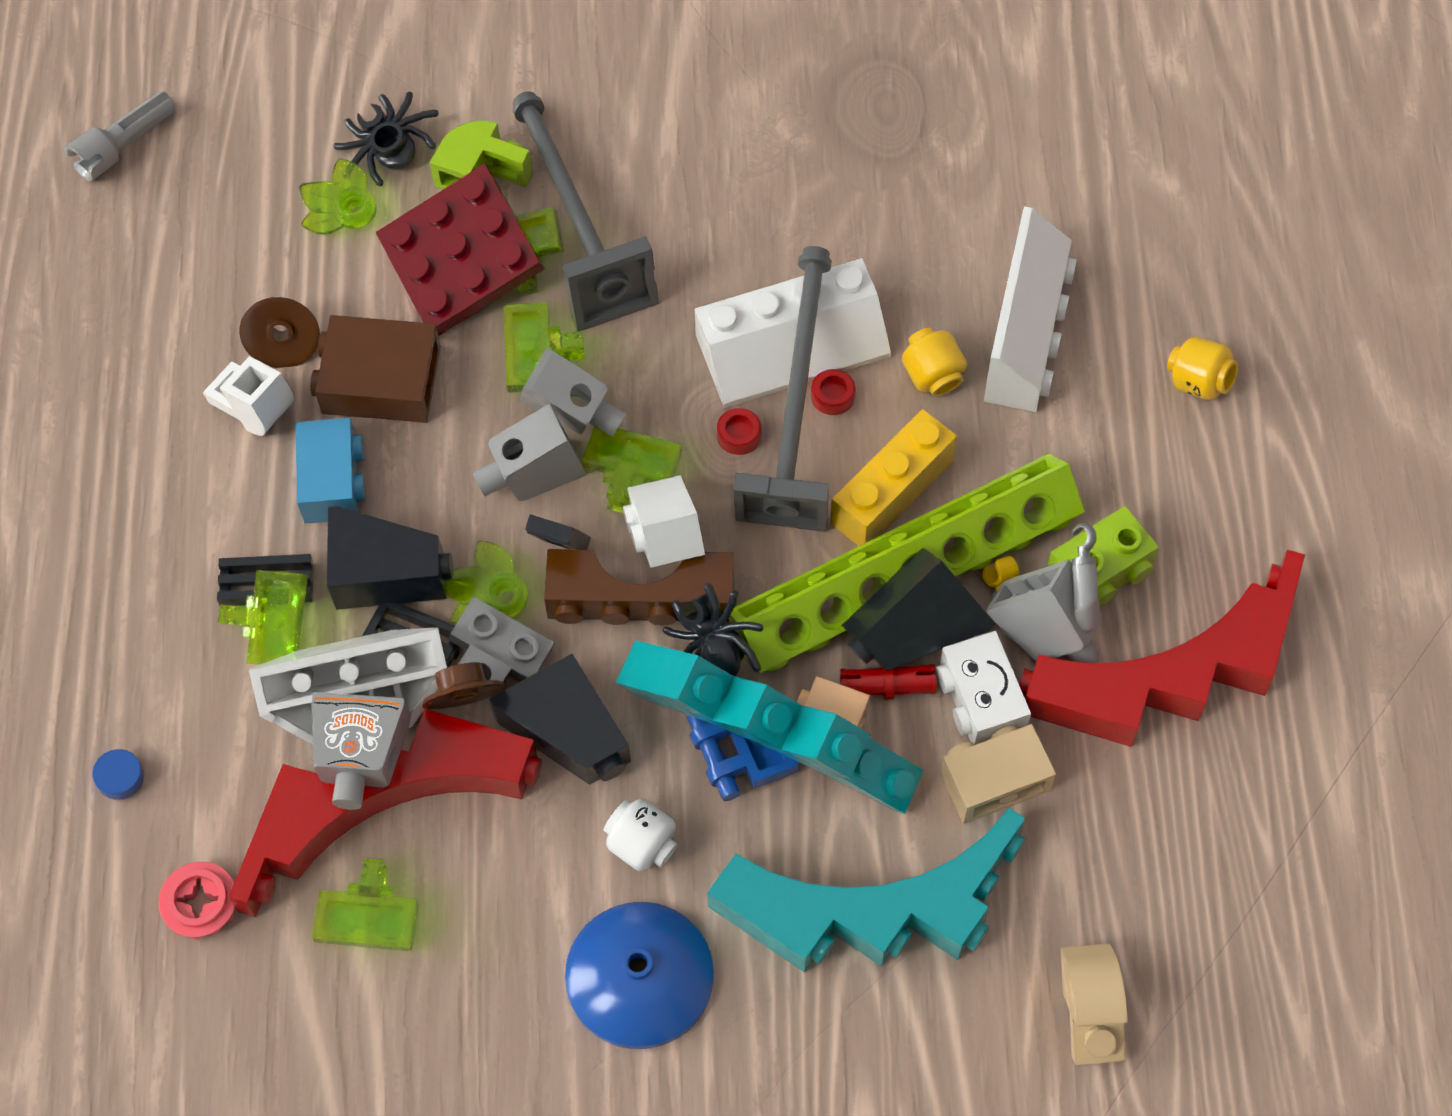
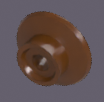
[239,297,320,368]
[422,662,507,709]

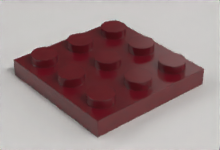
[376,163,545,336]

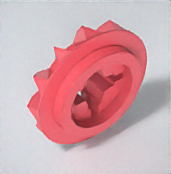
[158,862,235,940]

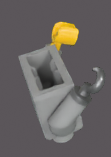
[982,523,1102,663]

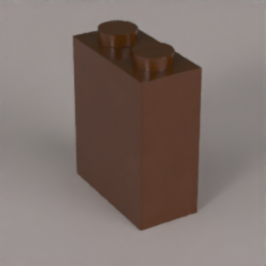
[310,315,441,423]

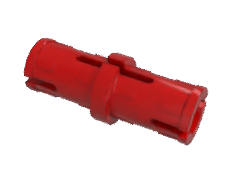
[840,664,937,700]

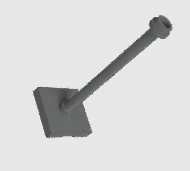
[513,91,659,332]
[733,246,832,532]

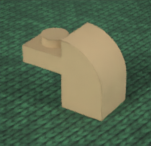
[1061,944,1128,1065]

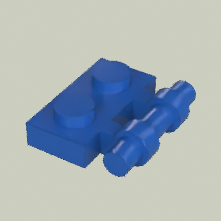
[687,715,798,801]

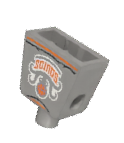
[312,692,411,810]

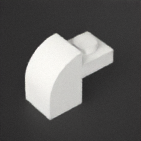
[203,356,294,436]

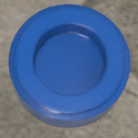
[92,749,144,800]

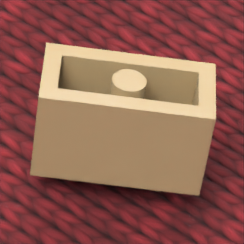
[940,724,1056,824]

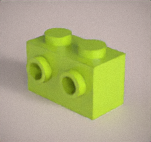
[1047,506,1159,607]

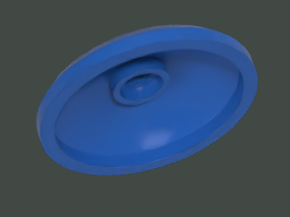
[565,902,714,1049]

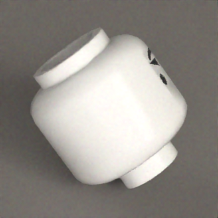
[603,798,678,871]

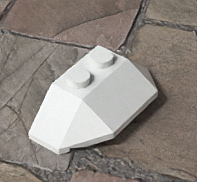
[249,627,447,745]

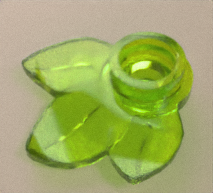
[299,158,377,235]
[446,541,529,624]

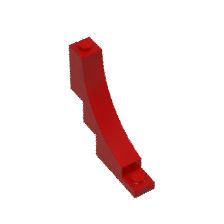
[1019,549,1305,747]
[228,709,542,917]

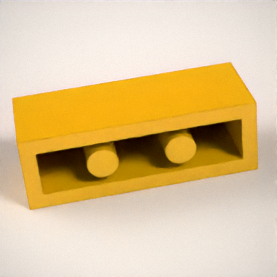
[830,409,957,546]

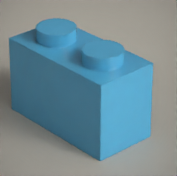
[296,418,366,523]

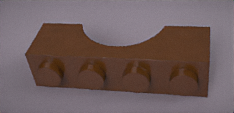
[544,549,734,626]

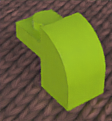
[429,121,533,189]

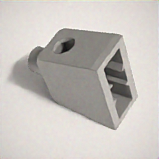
[519,348,626,437]
[473,404,587,501]

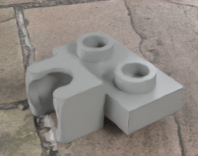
[449,597,555,704]

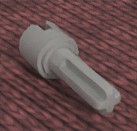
[64,91,175,181]

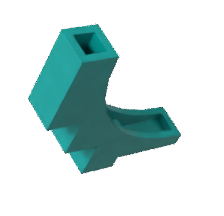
[615,640,924,814]
[707,808,1026,973]

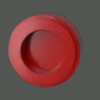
[811,369,856,415]
[717,408,762,455]

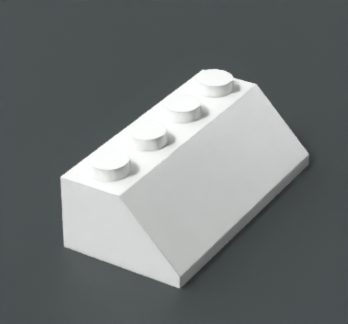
[983,206,1077,412]
[694,258,891,408]

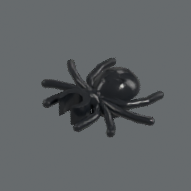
[333,91,439,187]
[663,583,764,677]

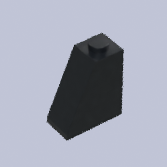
[327,506,454,610]
[841,548,995,671]
[489,654,631,785]

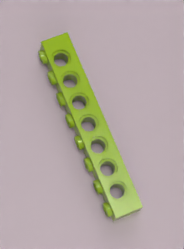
[729,453,1085,673]

